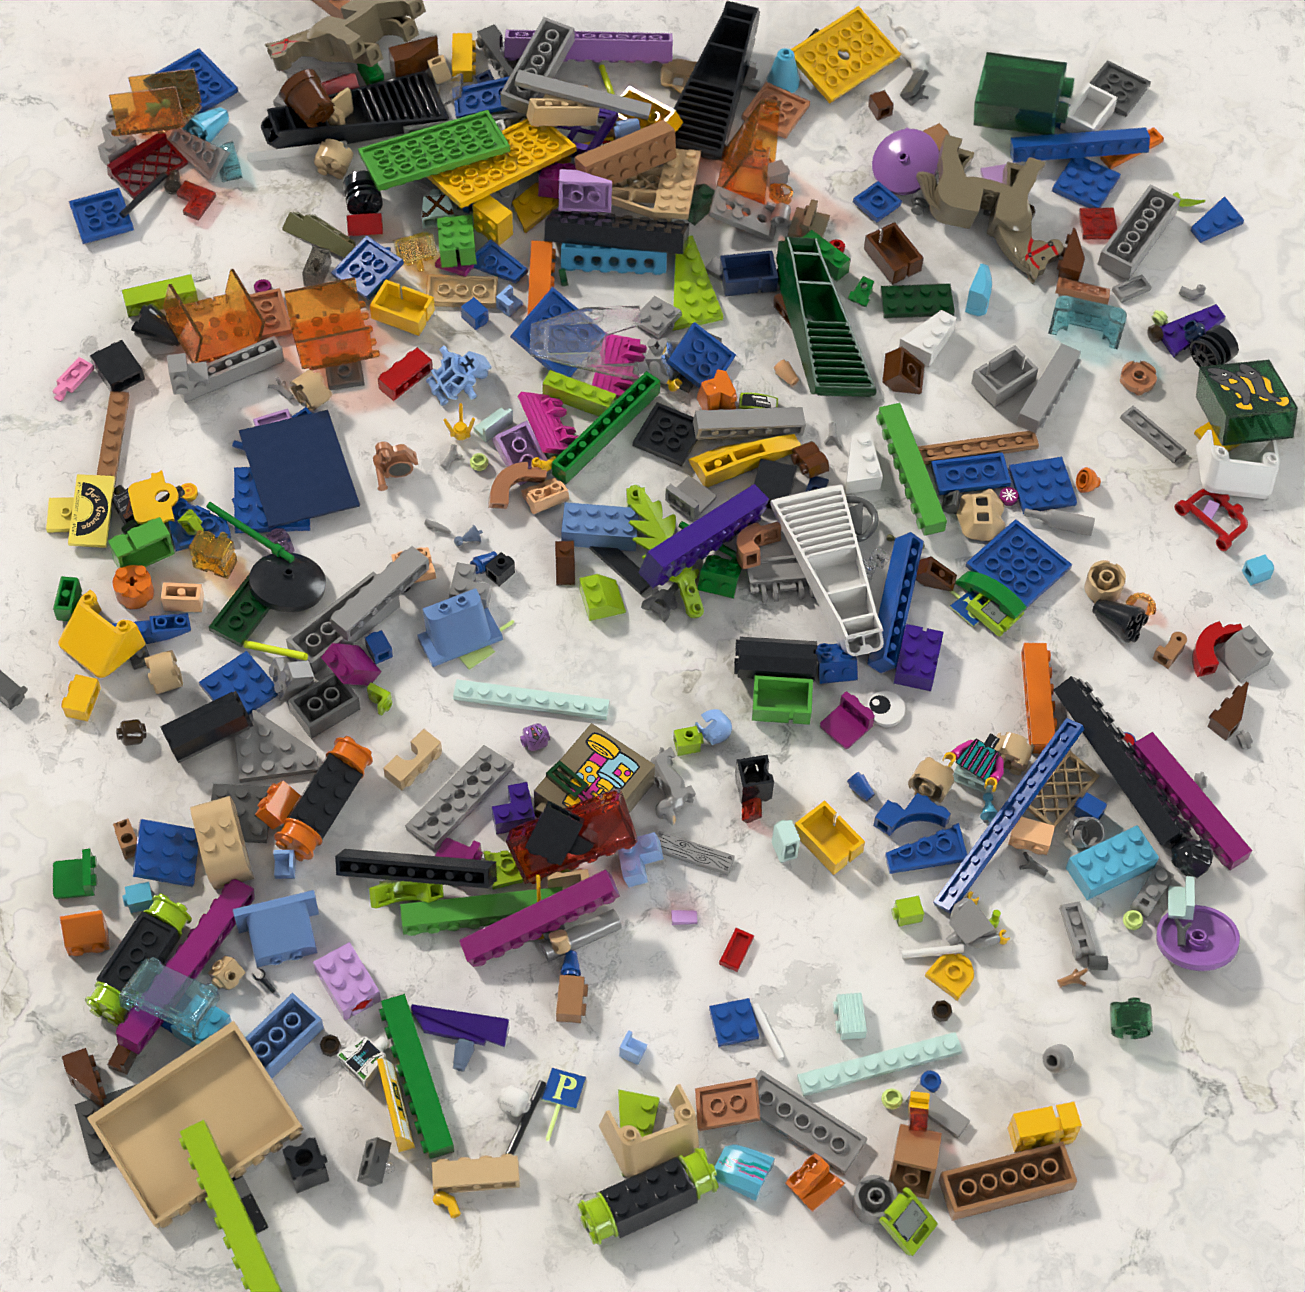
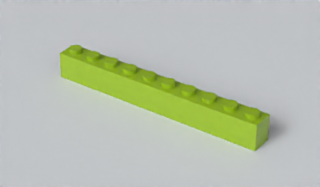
[179,1120,282,1292]

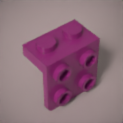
[538,162,576,199]
[820,691,875,749]
[435,838,483,860]

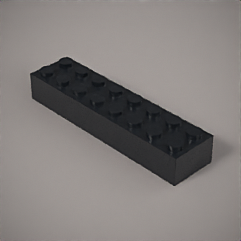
[544,209,689,254]

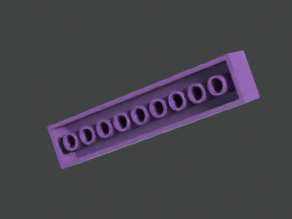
[504,29,673,64]

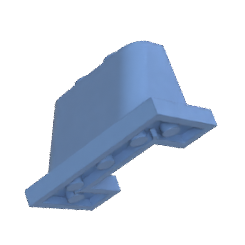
[417,588,503,667]
[233,890,319,968]

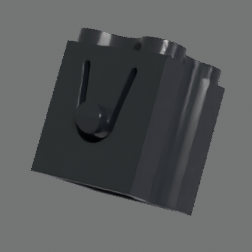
[735,755,774,805]
[282,1137,330,1193]

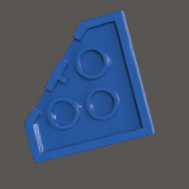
[168,498,231,552]

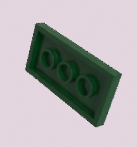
[880,284,955,318]
[209,573,270,647]

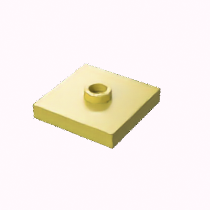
[46,497,74,533]

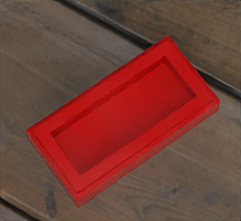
[719,928,754,972]

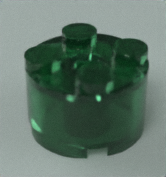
[1110,997,1153,1039]

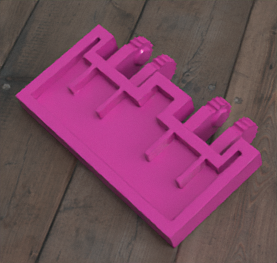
[592,334,647,399]
[518,391,578,454]

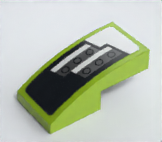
[738,393,778,409]

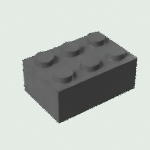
[288,673,360,739]

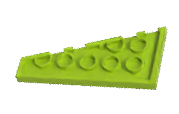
[672,235,723,331]

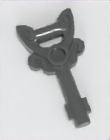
[641,582,679,623]

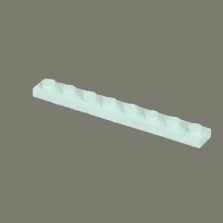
[453,679,610,720]
[797,1032,962,1097]

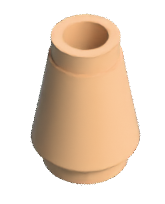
[774,359,799,386]

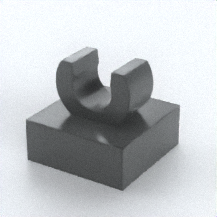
[130,645,150,670]

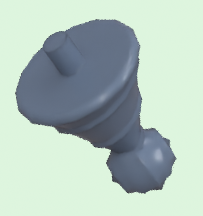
[454,525,483,546]

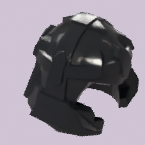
[1171,837,1213,879]

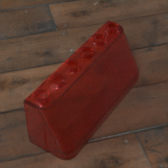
[506,789,638,884]

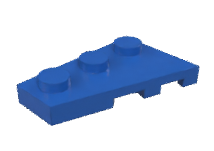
[473,239,528,283]

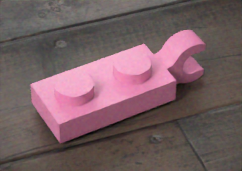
[53,357,94,402]

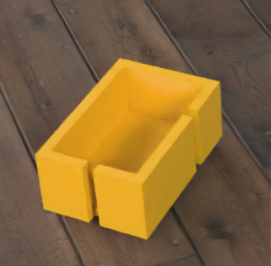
[370,280,435,336]
[795,800,865,875]
[1007,1101,1082,1152]

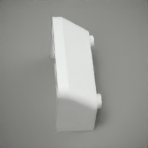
[1196,430,1280,499]

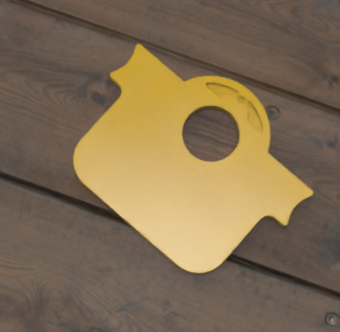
[128,470,179,524]

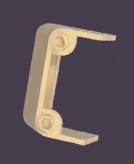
[599,1084,699,1178]

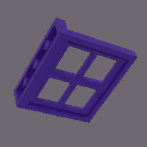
[555,108,619,158]

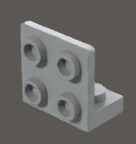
[665,476,717,521]

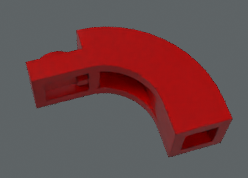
[1192,621,1243,677]

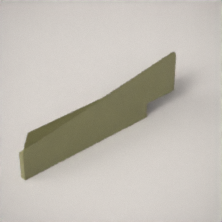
[282,212,356,258]

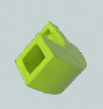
[369,880,444,909]

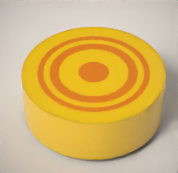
[181,483,198,502]

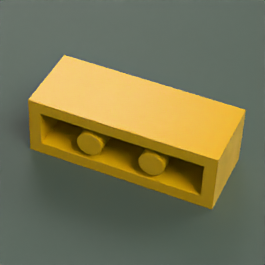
[452,33,476,82]

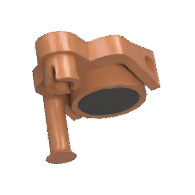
[373,442,418,491]

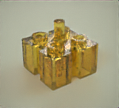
[393,231,438,272]
[189,530,238,579]

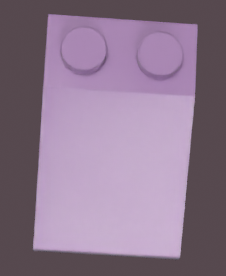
[559,169,612,213]
[492,421,552,486]

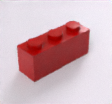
[378,347,433,401]

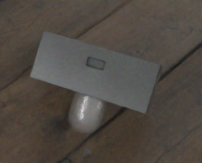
[357,1137,395,1187]

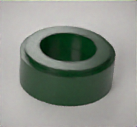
[558,268,569,287]

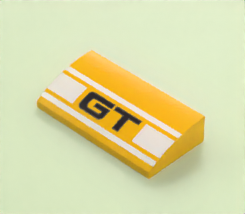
[377,1058,415,1152]

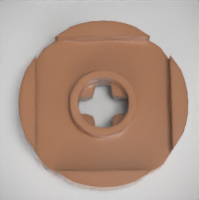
[1120,361,1157,395]

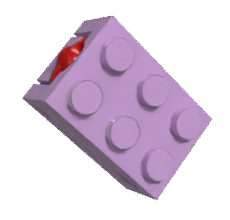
[313,942,381,1021]

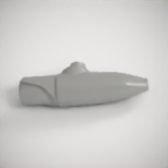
[424,519,452,534]

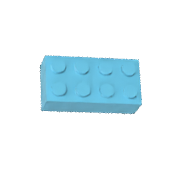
[1066,825,1159,900]

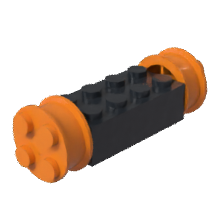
[274,736,373,861]

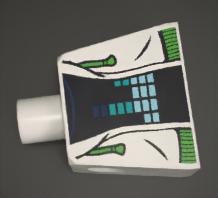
[337,1036,389,1089]

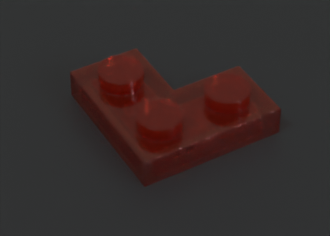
[177,180,216,221]

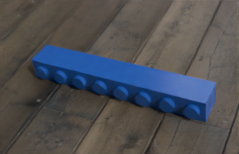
[1010,127,1150,163]
[867,532,924,673]

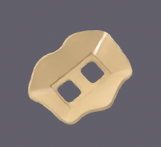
[661,59,697,94]
[956,488,1005,541]

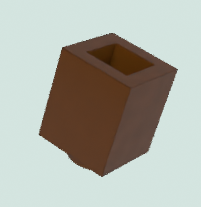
[868,90,894,120]

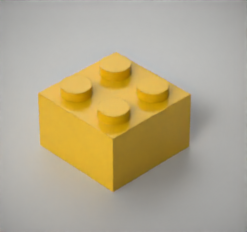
[473,195,513,246]

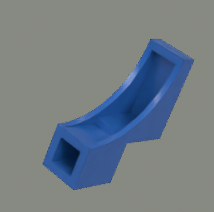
[873,793,951,836]

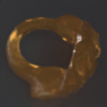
[768,183,794,205]
[1126,592,1156,616]

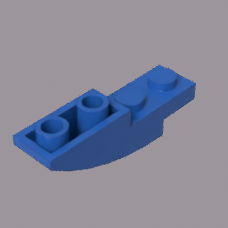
[111,613,191,644]

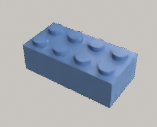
[561,502,639,551]
[245,993,324,1078]

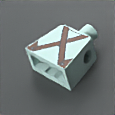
[421,189,455,229]

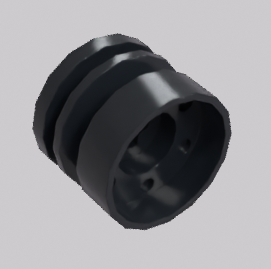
[343,170,383,215]
[1190,325,1239,373]

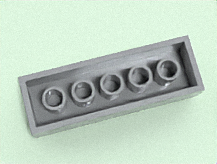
[500,17,575,115]
[1098,184,1181,280]
[286,571,400,674]

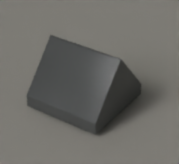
[942,490,960,514]

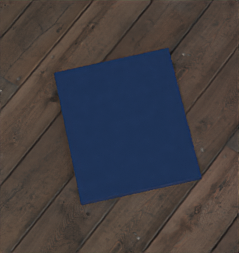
[239,410,360,528]

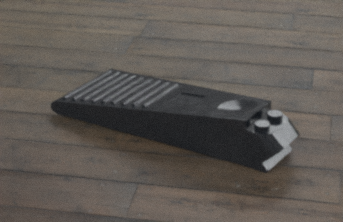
[673,0,760,161]
[261,71,449,149]

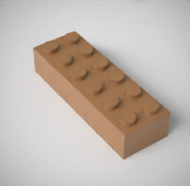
[575,120,677,185]
[938,1141,1077,1221]

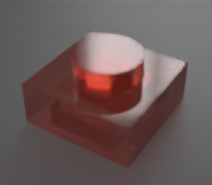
[742,797,762,823]

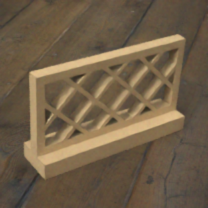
[1027,750,1100,827]

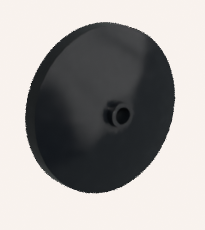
[249,552,326,612]

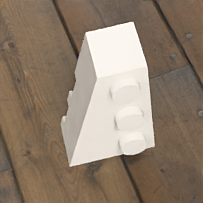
[899,310,957,367]
[845,432,883,494]

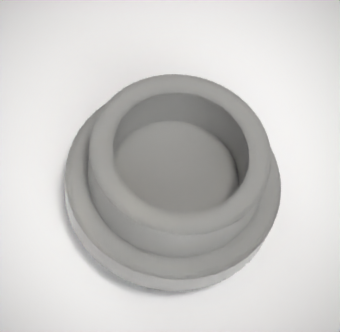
[1236,730,1253,749]
[1194,772,1208,791]

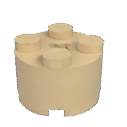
[314,139,353,179]
[290,370,332,412]
[1084,560,1126,603]
[145,650,183,694]
[994,732,1034,775]
[908,757,954,804]

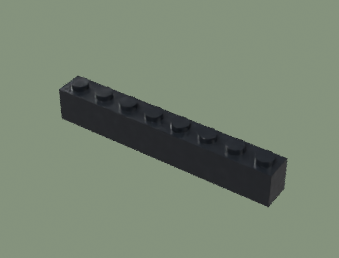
[335,849,497,889]

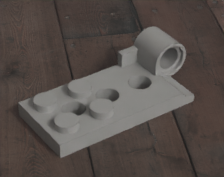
[709,186,791,242]

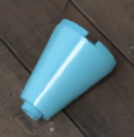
[767,48,800,93]
[182,107,229,143]

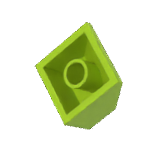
[579,574,626,621]

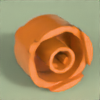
[113,565,154,609]

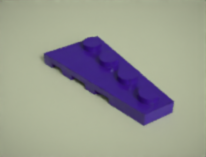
[1160,304,1226,358]

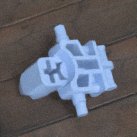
[426,346,492,406]

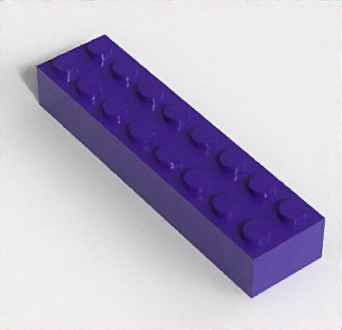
[638,484,769,588]

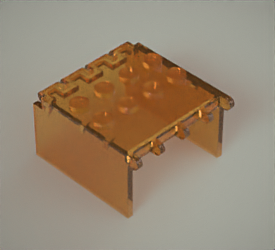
[109,69,202,136]
[163,268,265,363]
[284,277,380,371]

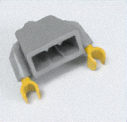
[946,891,1010,948]

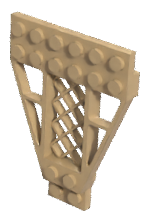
[611,149,701,221]

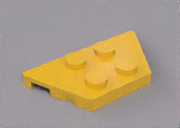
[512,182,559,233]

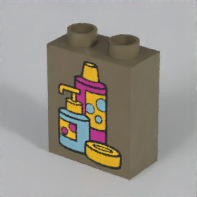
[534,723,655,851]

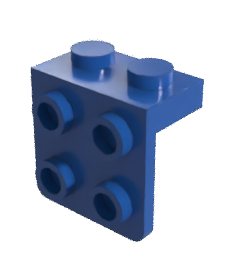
[816,643,858,684]

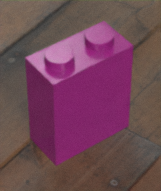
[321,643,382,686]

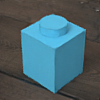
[1242,554,1274,586]
[122,882,153,913]

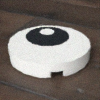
[867,691,906,728]

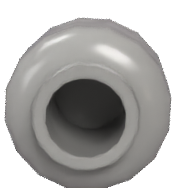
[1042,1044,1074,1073]

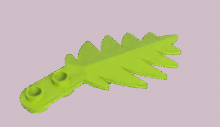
[628,488,704,618]

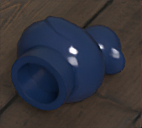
[1183,320,1206,343]

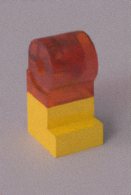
[908,1091,930,1132]

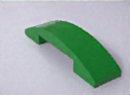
[955,571,1027,620]

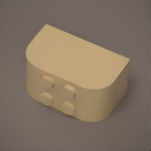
[190,796,254,890]

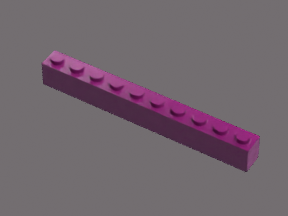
[116,879,255,1055]

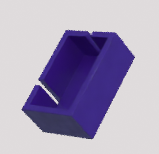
[893,624,944,691]

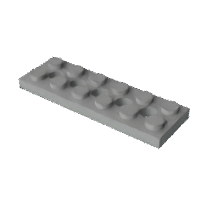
[405,745,514,849]
[755,1070,868,1174]

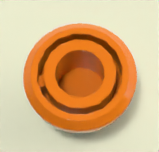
[1076,467,1101,493]

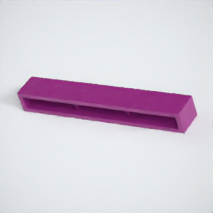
[1133,732,1253,871]
[459,869,620,967]

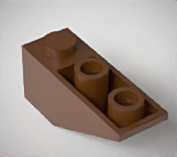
[1056,228,1085,281]
[1207,681,1249,741]
[61,1048,107,1108]

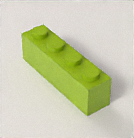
[122,274,198,317]
[542,370,616,417]

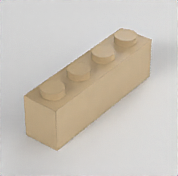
[526,98,600,127]
[432,1154,520,1194]

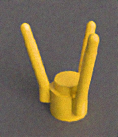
[443,403,475,440]

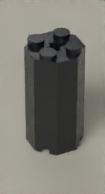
[734,636,818,682]
[160,691,254,763]

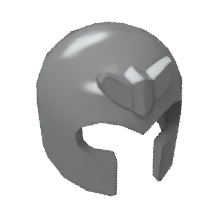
[1065,817,1105,849]

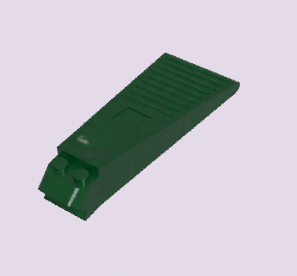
[776,237,876,397]

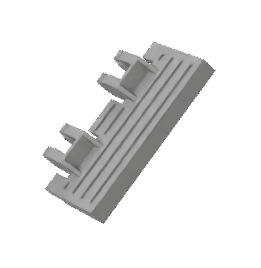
[746,555,815,603]

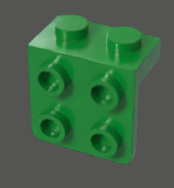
[697,555,742,598]
[53,849,97,899]

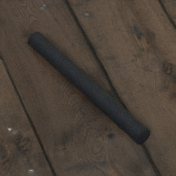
[119,171,168,218]
[505,1080,546,1156]

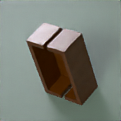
[864,222,924,285]

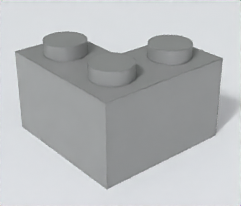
[98,119,137,165]
[167,353,210,395]
[449,562,491,609]
[269,657,314,700]

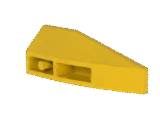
[688,434,801,488]

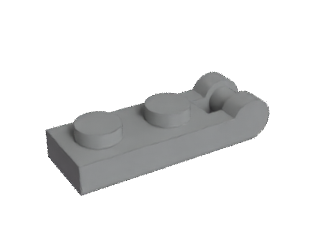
[1130,865,1174,918]
[1059,901,1096,959]

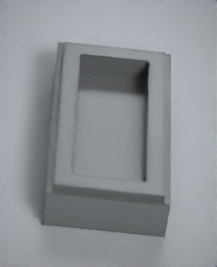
[1112,274,1152,303]

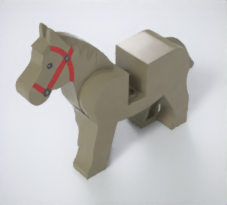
[265,0,426,71]
[916,134,1064,284]

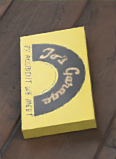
[68,474,115,548]

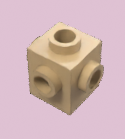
[208,955,246,990]

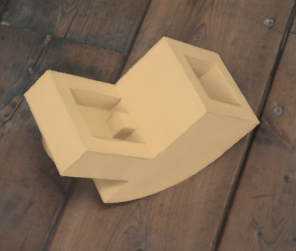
[427,55,452,85]

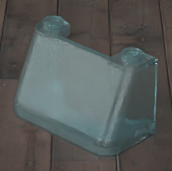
[1048,296,1127,349]
[119,957,220,1042]

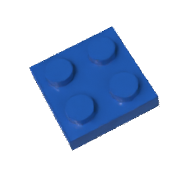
[853,181,902,223]
[709,998,759,1047]

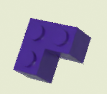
[492,782,535,835]

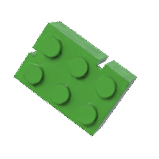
[437,215,477,268]
[108,517,175,568]
[752,676,813,725]

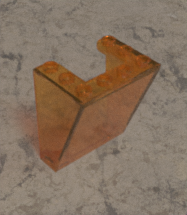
[716,98,781,205]

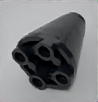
[131,304,185,347]
[1092,600,1149,643]

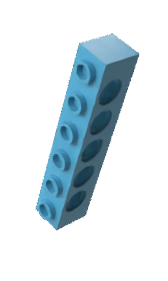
[561,243,667,275]

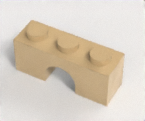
[383,729,442,791]

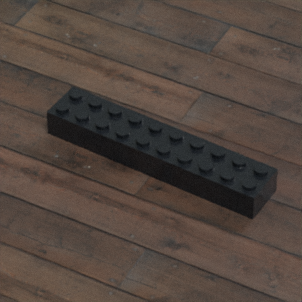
[1053,676,1193,850]

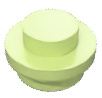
[1151,310,1168,326]
[470,453,488,471]
[1123,910,1143,930]
[881,1089,903,1110]

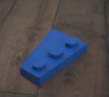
[1191,196,1244,243]

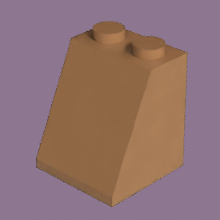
[888,1124,942,1199]

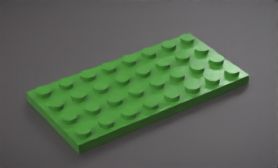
[358,110,511,191]

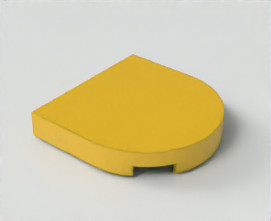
[925,953,974,1001]

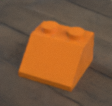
[60,910,110,956]

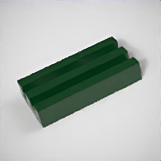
[546,760,589,801]

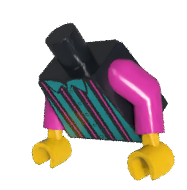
[942,733,1004,792]

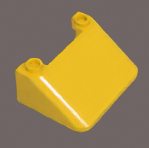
[58,590,146,678]

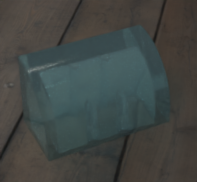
[219,141,242,182]

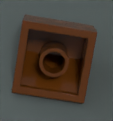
[882,346,925,394]

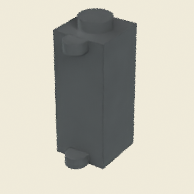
[0,670,28,710]

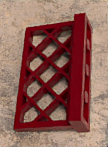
[107,130,188,199]

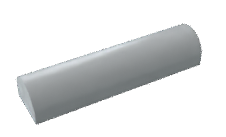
[539,909,622,962]

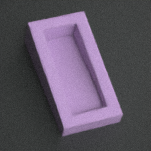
[1198,499,1220,521]
[671,910,697,925]

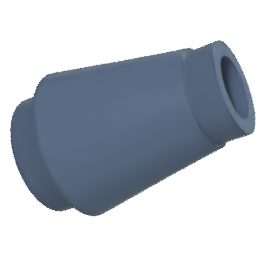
[452,1039,475,1072]

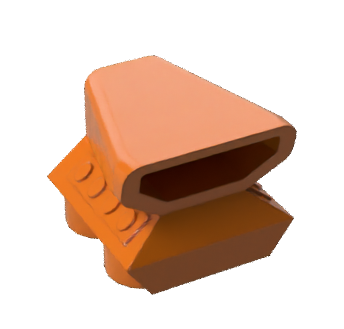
[697,369,737,410]
[785,1153,845,1212]

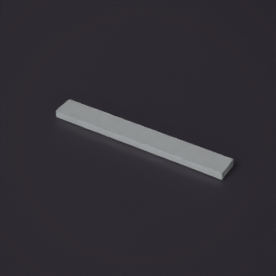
[514,70,652,120]

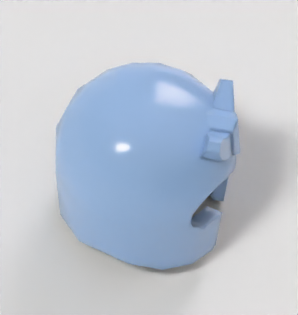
[695,709,732,745]

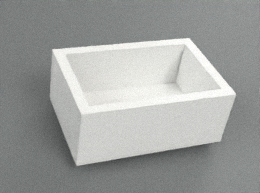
[1060,83,1118,133]

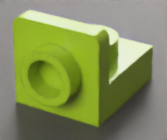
[178,509,204,535]
[367,683,393,716]

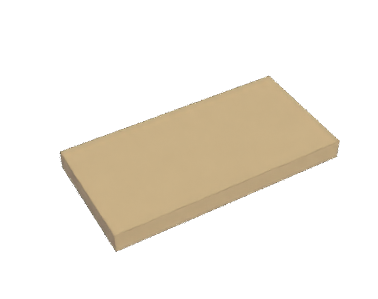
[426,274,498,308]

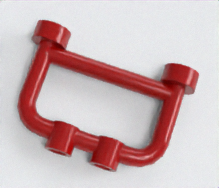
[1174,488,1248,551]

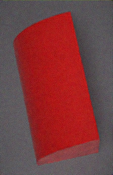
[346,213,383,236]

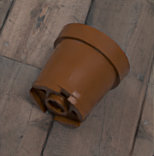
[279,69,335,127]

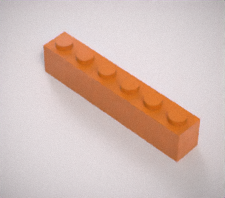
[527,241,556,316]
[1021,643,1057,754]

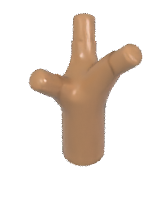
[1057,968,1088,988]

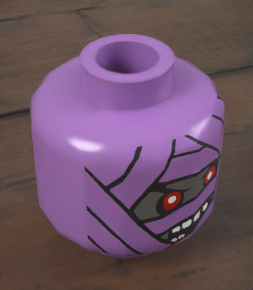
[520,723,550,751]

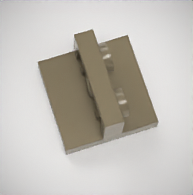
[787,199,830,238]

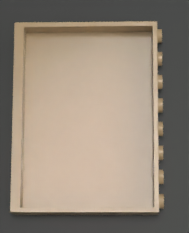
[87,1021,304,1228]

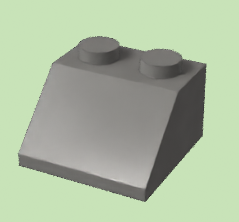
[1215,625,1274,682]

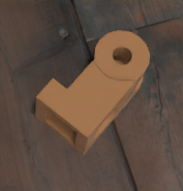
[1152,632,1187,669]
[113,818,137,860]

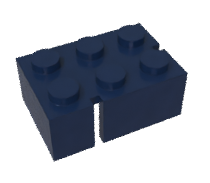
[719,250,778,296]

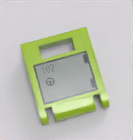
[965,593,1024,637]
[879,1187,938,1256]

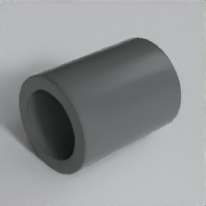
[1087,955,1108,970]

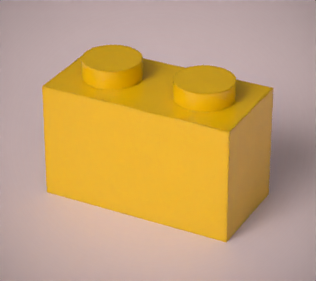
[61,674,101,721]

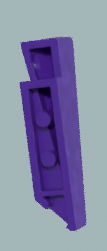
[411,1004,510,1047]

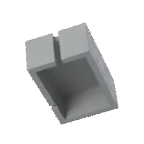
[971,345,1039,407]

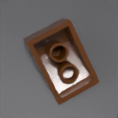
[388,35,439,78]

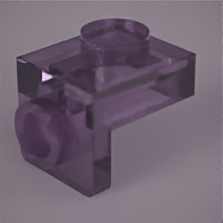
[266,528,295,553]

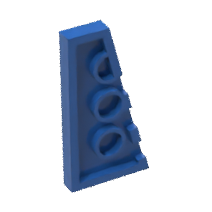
[885,823,967,874]

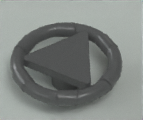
[846,496,879,543]

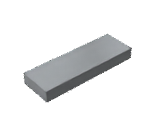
[906,1083,971,1139]

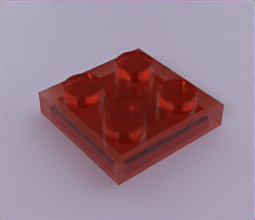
[1079,208,1117,240]

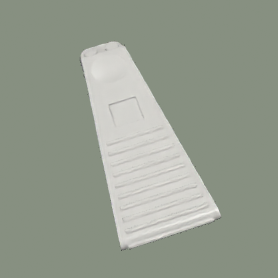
[770,484,884,656]

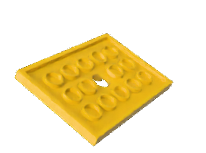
[791,6,901,103]

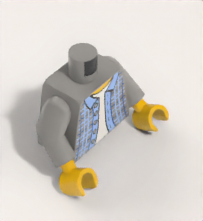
[645,338,682,392]

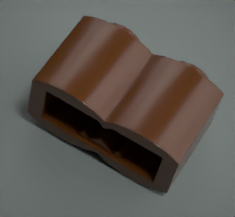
[791,441,829,479]

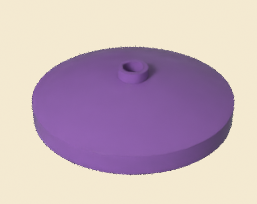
[872,129,940,195]
[1156,905,1240,971]

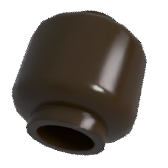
[116,719,146,746]

